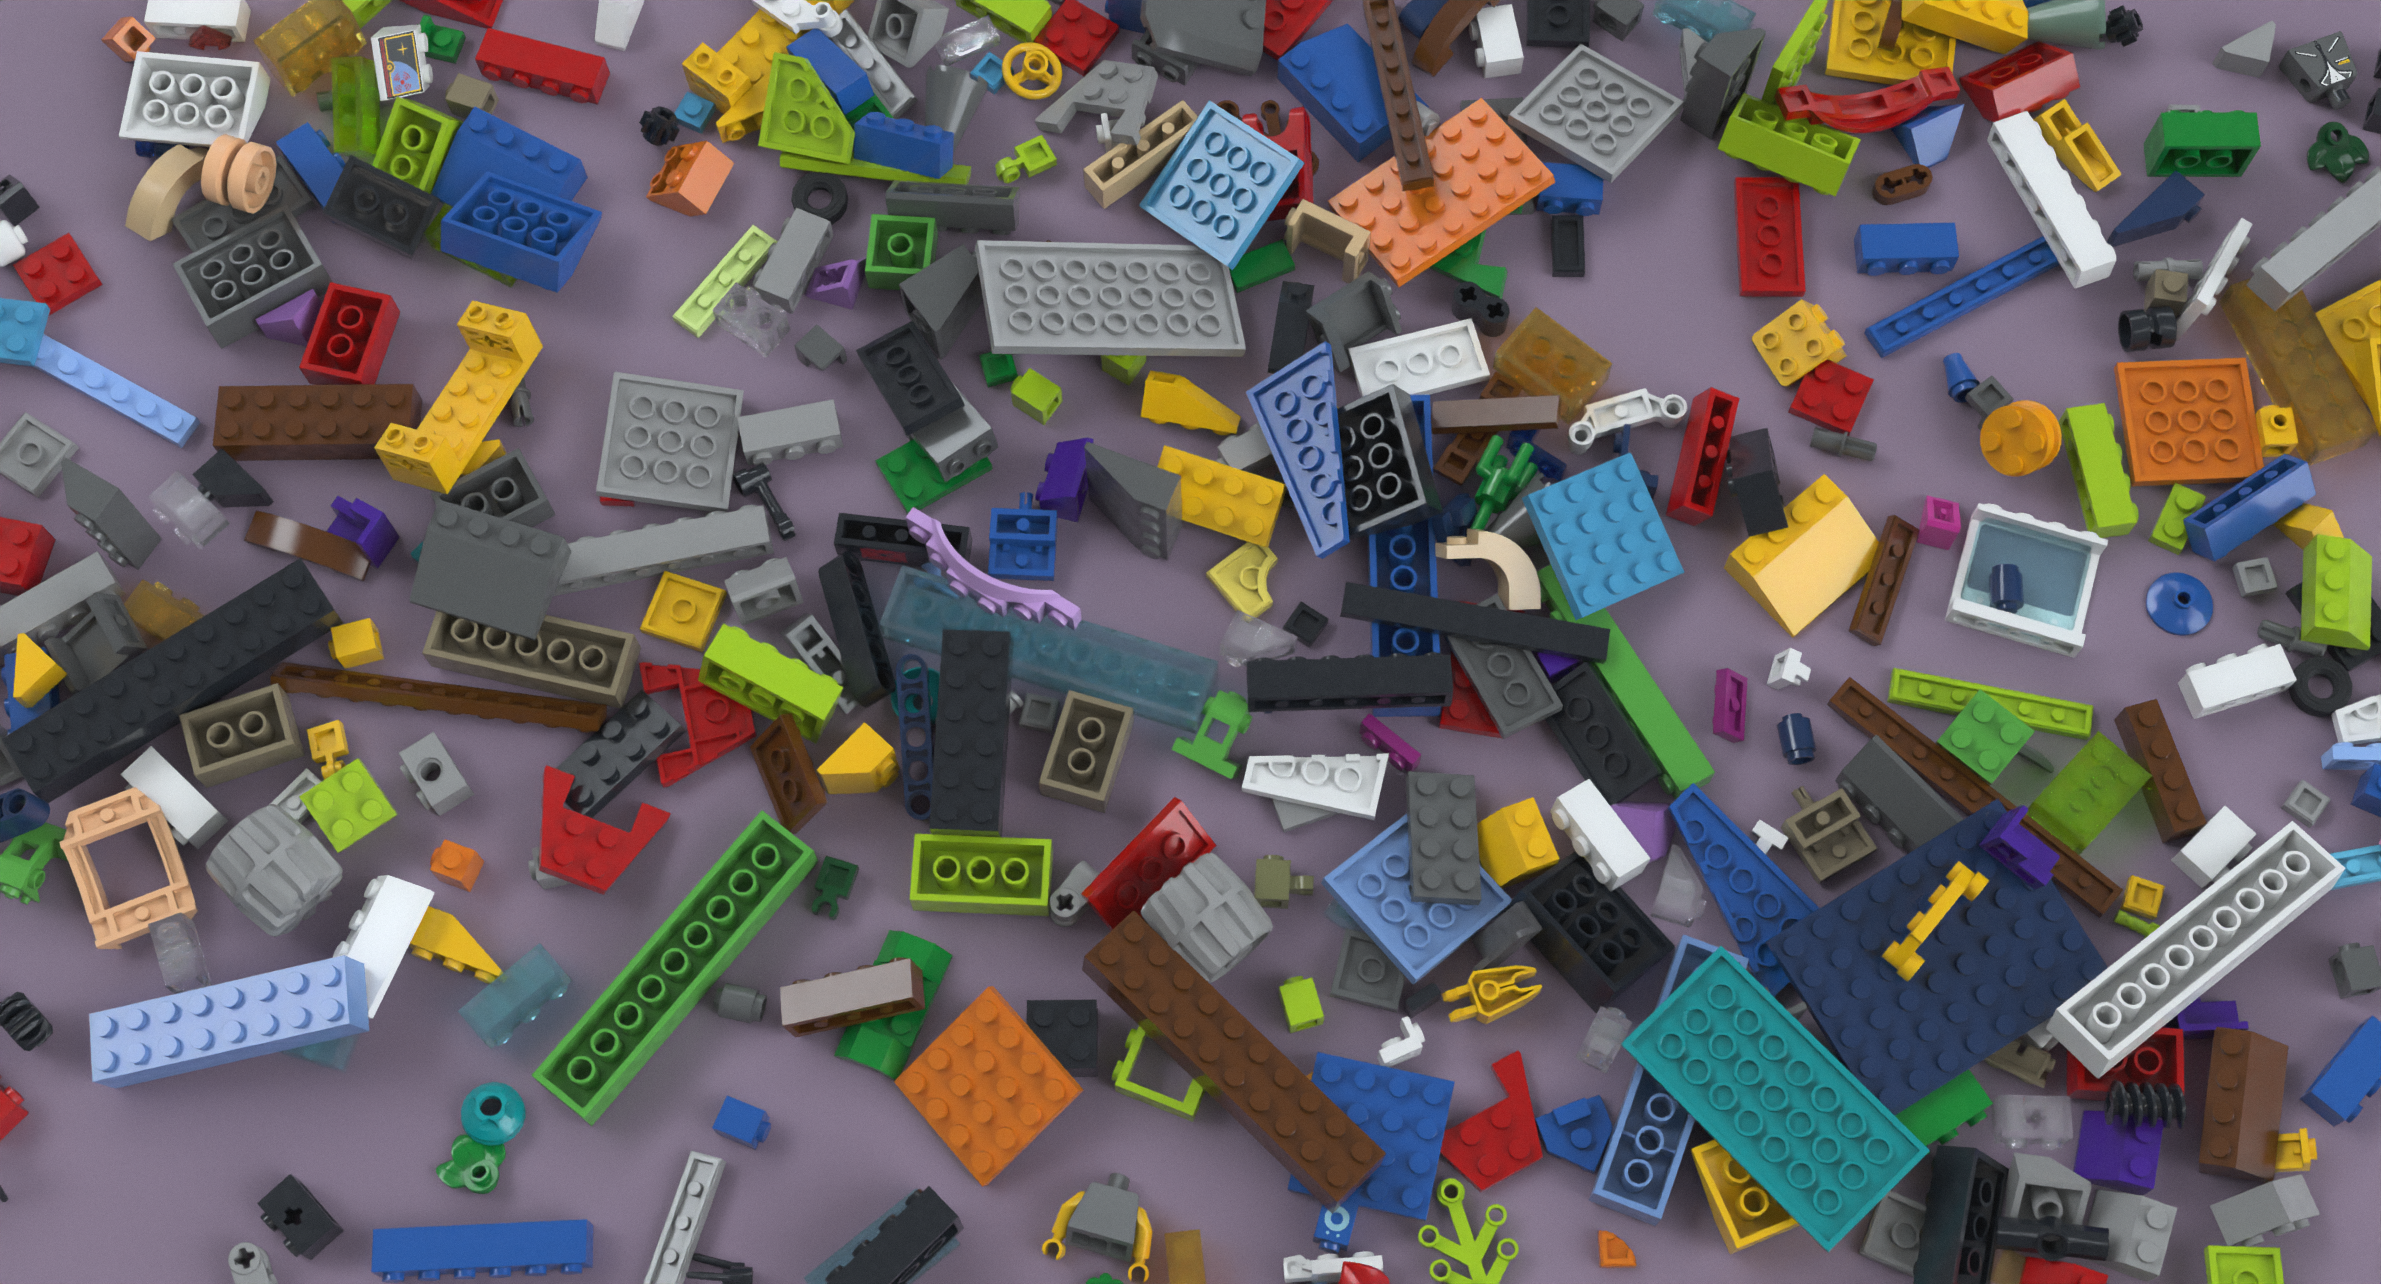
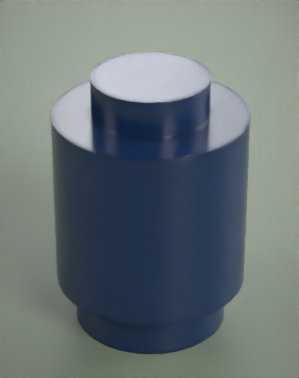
[1989,564,2024,614]
[1777,713,1817,765]

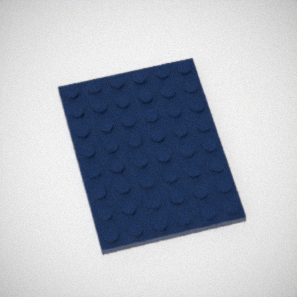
[1765,799,2108,1116]

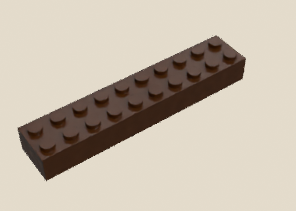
[1082,911,1386,1214]

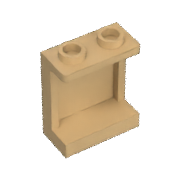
[1284,199,1371,284]

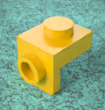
[2275,1128,2317,1172]

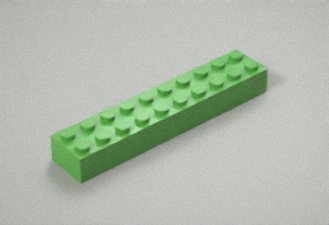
[532,810,818,1127]

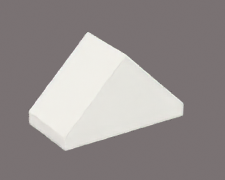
[595,0,645,51]

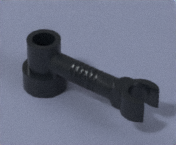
[732,463,796,541]

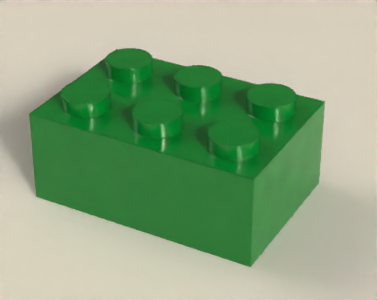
[2143,110,2261,177]

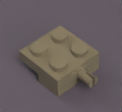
[1781,786,1877,884]

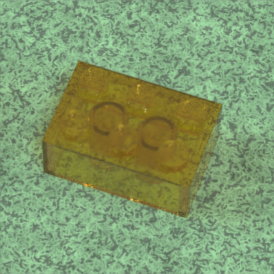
[253,0,367,97]
[1493,307,1613,425]

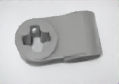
[1050,860,1100,927]
[228,1242,278,1284]

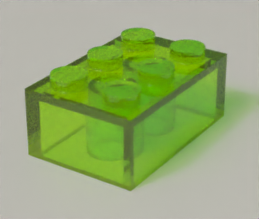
[2026,731,2152,855]

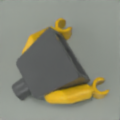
[1042,1173,1153,1283]

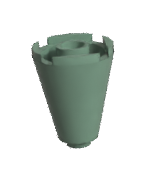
[2027,0,2106,50]

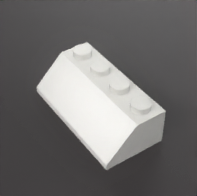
[333,875,435,1019]

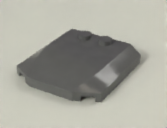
[1140,0,1266,77]

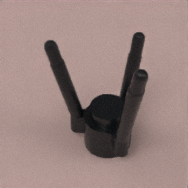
[686,1253,753,1284]

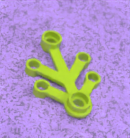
[1418,1178,1519,1284]

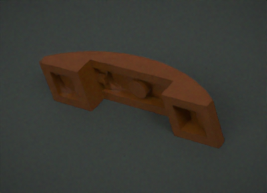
[1411,0,1500,77]
[1433,371,1524,486]
[244,510,371,581]

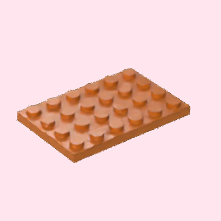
[1327,98,1555,288]

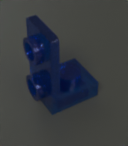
[1506,429,1567,481]

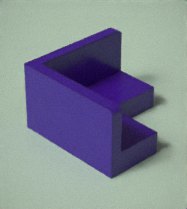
[326,496,400,569]
[1979,805,2060,890]
[2166,997,2249,1040]

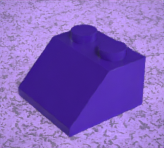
[1035,437,1094,523]
[2073,1110,2163,1196]

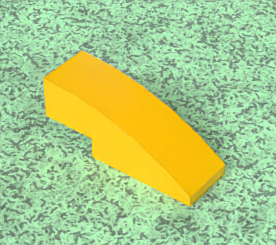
[2033,99,2122,192]

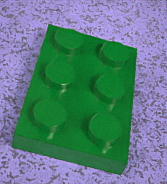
[875,439,993,515]

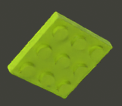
[1761,0,1828,106]

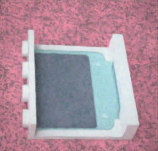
[1945,503,2108,658]

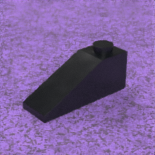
[1267,281,1314,374]

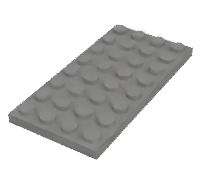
[975,240,1246,357]

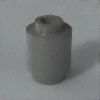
[713,983,767,1024]

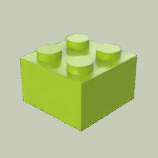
[299,758,399,853]

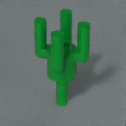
[1470,435,1538,530]

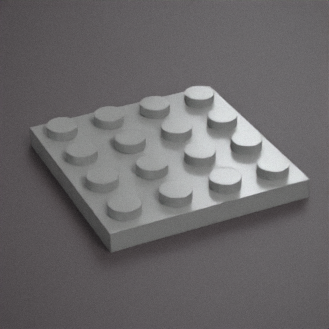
[1508,44,1684,183]
[596,372,744,512]

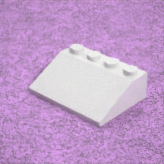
[119,51,271,147]

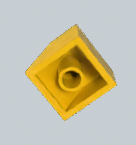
[817,722,900,794]
[1477,797,1560,889]

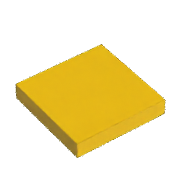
[640,570,727,653]

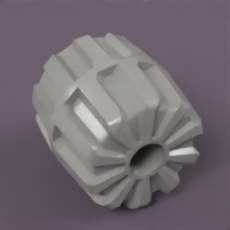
[206,804,343,937]
[1141,853,1273,984]

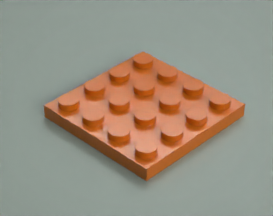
[2114,358,2264,486]
[894,986,1084,1187]

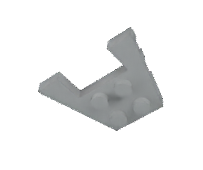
[1035,60,1158,145]

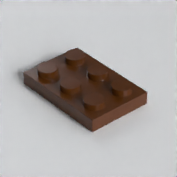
[750,713,828,834]

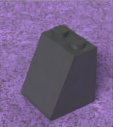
[899,244,983,359]

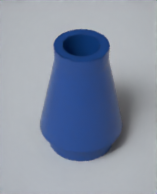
[1943,353,1980,403]

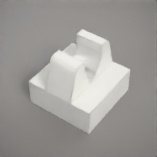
[1767,648,1811,690]
[1752,819,1789,854]

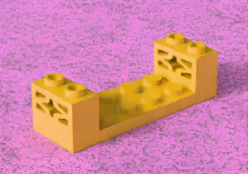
[682,0,855,114]
[374,300,543,494]

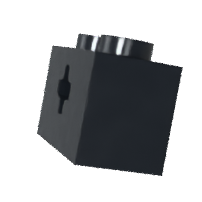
[257,1174,344,1260]

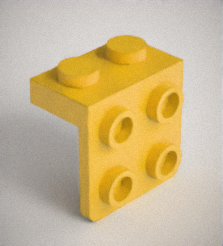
[1752,299,1847,387]

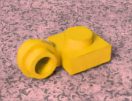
[307,720,349,780]

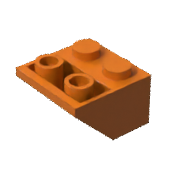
[646,140,734,217]

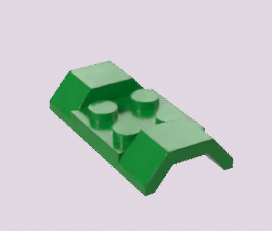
[834,930,953,1081]

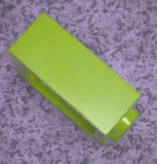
[1111,1026,1206,1122]

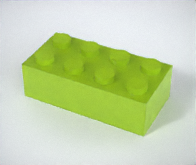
[1717,93,1861,197]
[698,623,843,744]
[910,834,1053,916]

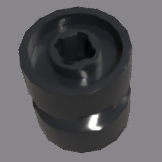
[2118,306,2177,352]

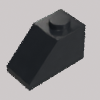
[192,449,274,508]

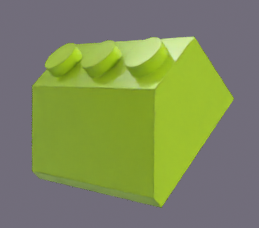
[2301,534,2372,650]

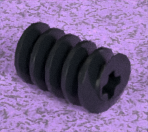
[2104,1080,2186,1129]

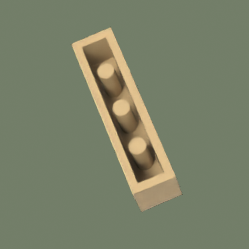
[1083,100,1198,209]

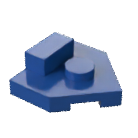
[1535,1094,1613,1174]

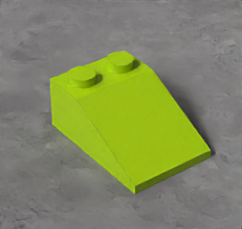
[372,97,463,194]

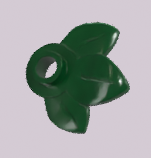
[2307,122,2369,183]

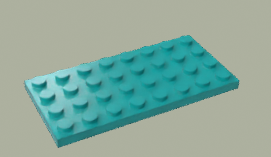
[1621,946,1930,1253]

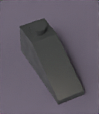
[779,613,859,714]

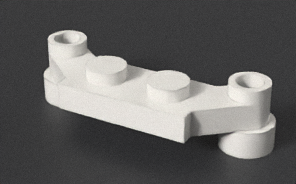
[751,0,843,37]
[1568,388,1687,455]

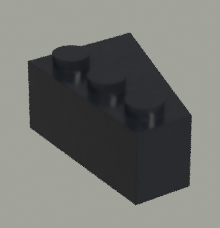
[1726,428,1788,537]

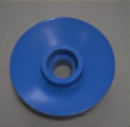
[2146,573,2213,636]

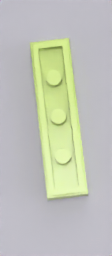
[672,225,778,338]

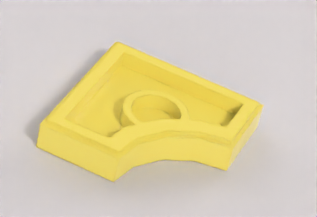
[1206,542,1278,625]

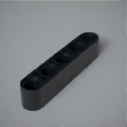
[818,551,896,708]

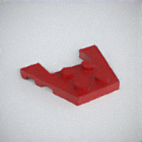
[639,662,757,788]
[539,765,671,895]
[1440,1050,1543,1193]

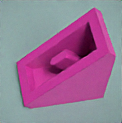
[1916,495,1961,550]

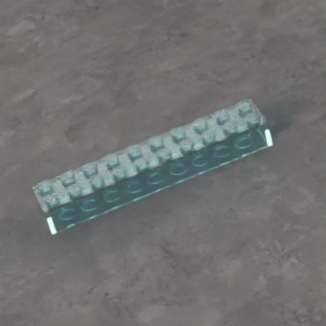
[879,565,1218,734]

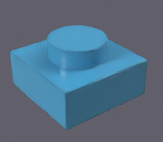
[674,92,716,134]

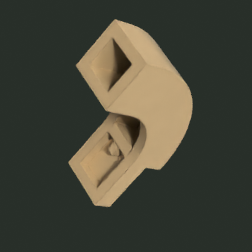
[125,144,209,241]
[1435,528,1541,610]

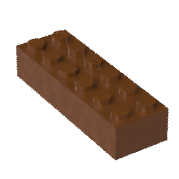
[213,384,422,461]

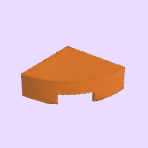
[1598,1230,1637,1268]

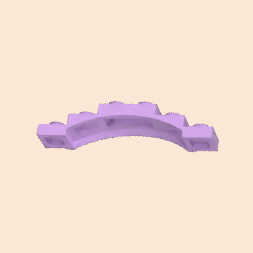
[906,507,1082,630]

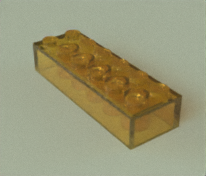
[2219,278,2378,466]

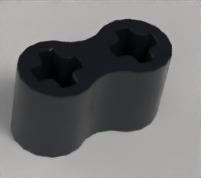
[1452,282,1510,337]

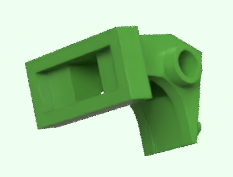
[1171,690,1253,779]
[0,822,68,905]

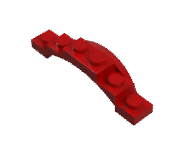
[1774,67,1960,133]

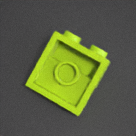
[2204,1245,2284,1284]

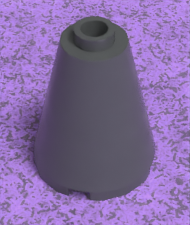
[925,65,988,152]
[1485,473,1552,550]

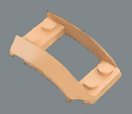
[59,787,198,949]

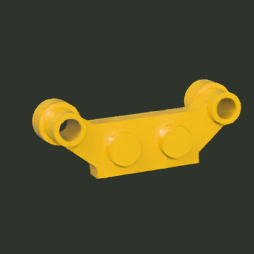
[1881,861,1989,982]

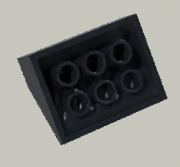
[1337,384,1443,540]
[1503,851,1675,1013]

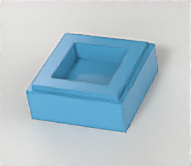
[970,52,1014,95]

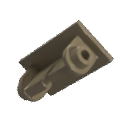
[1984,1039,2056,1088]

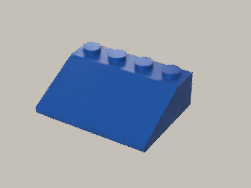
[1277,23,1429,162]
[431,107,588,208]
[441,171,602,293]

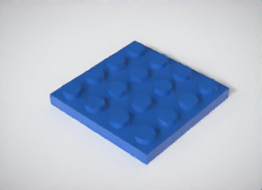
[1288,1052,1455,1221]

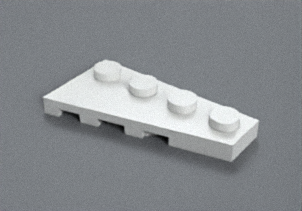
[2176,218,2253,341]

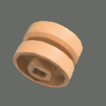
[201,134,277,214]

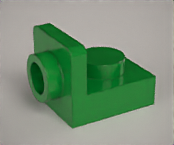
[417,15,466,64]

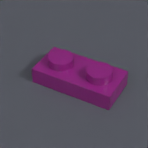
[1712,668,1747,743]
[1359,713,1421,772]

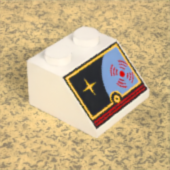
[371,25,433,101]

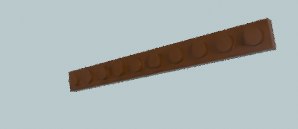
[270,662,607,732]
[1827,677,2123,918]

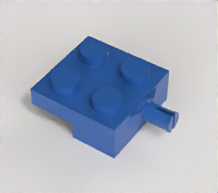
[988,492,1058,581]

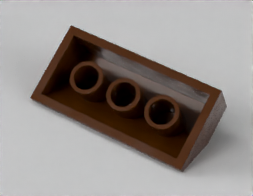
[2198,1027,2289,1183]

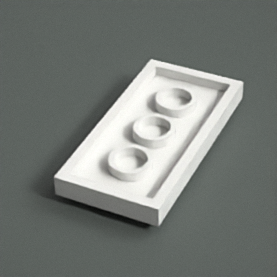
[1348,318,1490,398]

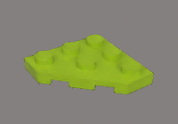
[758,52,855,164]

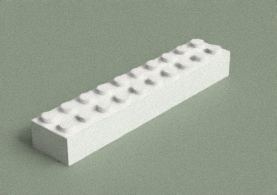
[2046,821,2346,1079]

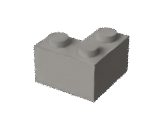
[2210,1174,2320,1247]

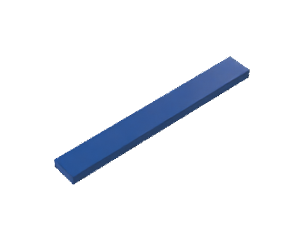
[1864,236,2060,358]

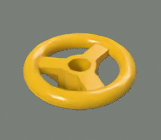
[1002,42,1062,100]

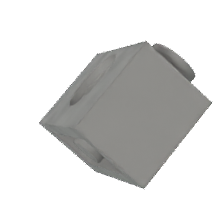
[398,731,475,816]

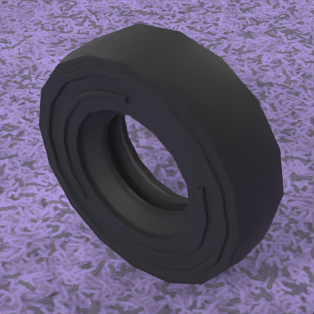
[791,172,848,225]
[2288,657,2353,717]

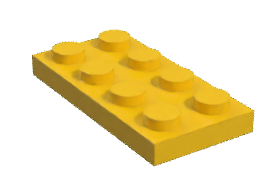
[1157,445,1287,548]

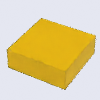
[2120,875,2165,920]

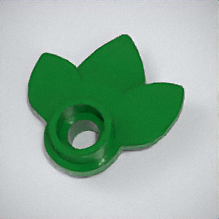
[436,1134,506,1194]

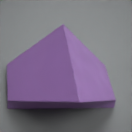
[805,257,867,310]
[255,289,322,346]
[1611,801,1677,863]

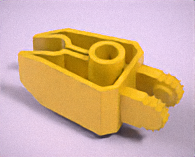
[1441,965,1542,1024]

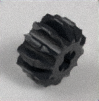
[0,992,53,1051]

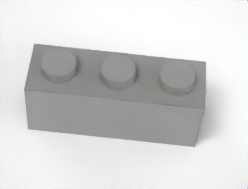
[753,208,834,314]
[738,399,844,466]

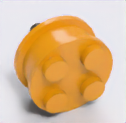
[1980,400,2062,477]

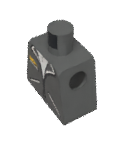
[2279,31,2357,110]

